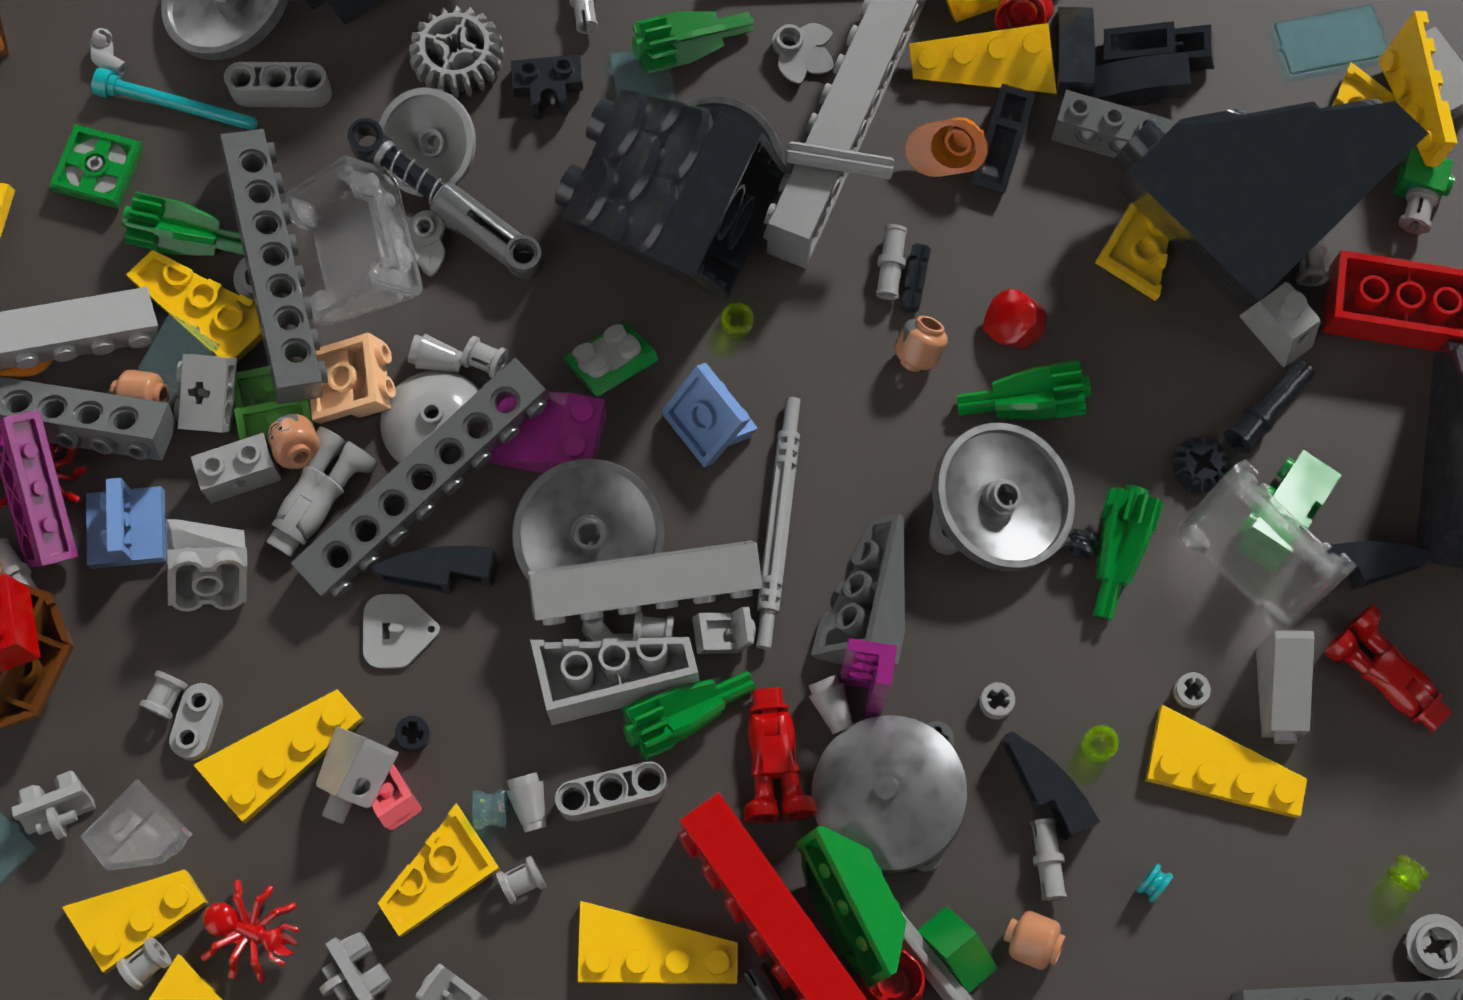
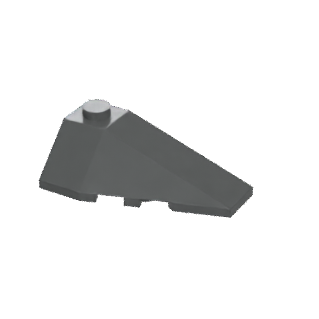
[811,513,905,666]

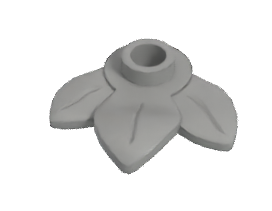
[772,23,834,85]
[383,210,446,277]

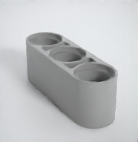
[224,62,332,108]
[555,761,667,822]

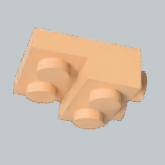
[310,333,396,424]

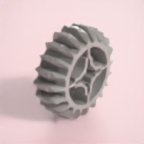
[409,5,504,99]

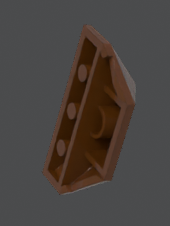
[0,582,75,731]

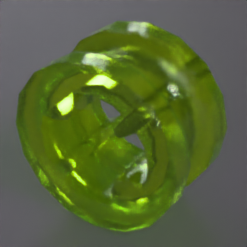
[720,303,754,339]
[1081,725,1119,763]
[1387,855,1429,893]

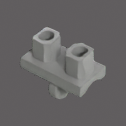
[11,771,96,840]
[319,932,392,1000]

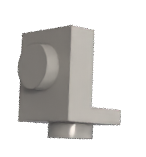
[692,607,756,654]
[415,964,489,1000]

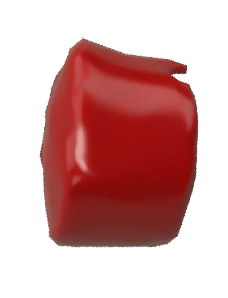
[994,0,1054,30]
[983,289,1047,350]
[860,950,925,1000]

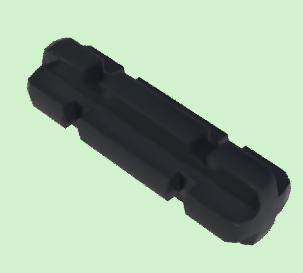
[900,243,931,313]

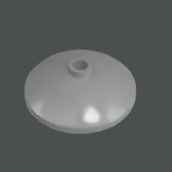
[379,87,476,195]
[380,370,489,476]

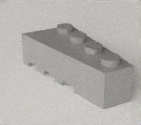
[530,637,700,726]

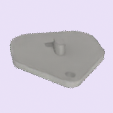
[363,594,440,669]

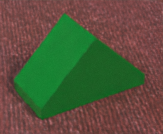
[917,906,998,993]

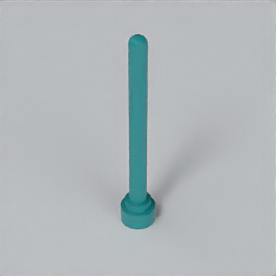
[91,67,258,130]

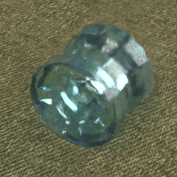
[472,789,508,830]

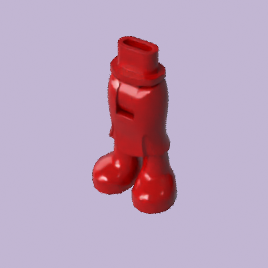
[1323,603,1453,732]
[743,687,818,824]

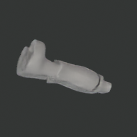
[266,426,379,557]

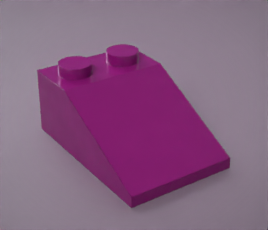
[487,392,607,473]

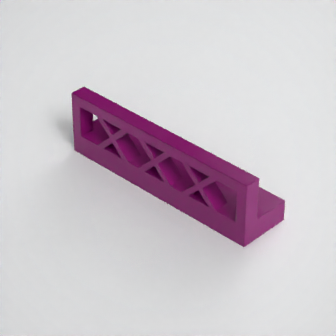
[0,409,78,568]
[839,638,897,717]

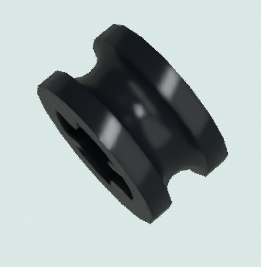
[1063,529,1102,561]
[395,716,431,753]

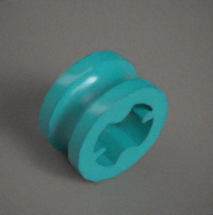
[1136,863,1173,903]

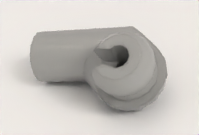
[90,28,128,78]
[582,617,633,642]

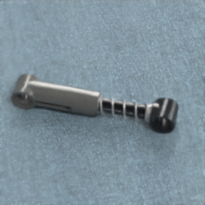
[347,118,542,280]

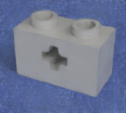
[174,354,237,433]
[191,433,282,504]

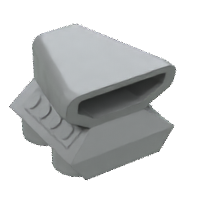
[166,519,247,612]

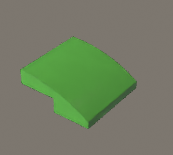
[234,360,315,440]

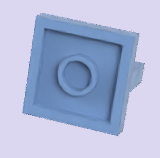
[661,363,758,468]
[86,478,166,569]

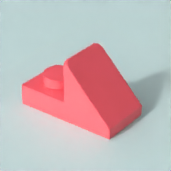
[372,764,422,830]

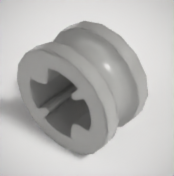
[1173,672,1211,710]
[979,682,1015,720]

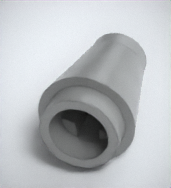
[407,334,463,373]
[809,674,853,734]
[506,772,547,833]

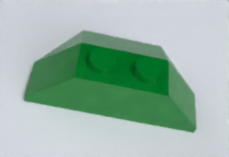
[796,826,906,988]

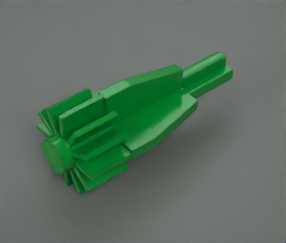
[631,11,754,74]
[121,192,244,256]
[956,360,1092,420]
[1092,485,1164,621]
[622,671,756,760]

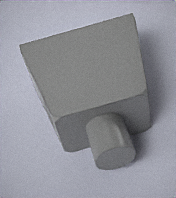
[1239,282,1321,368]
[316,726,399,824]

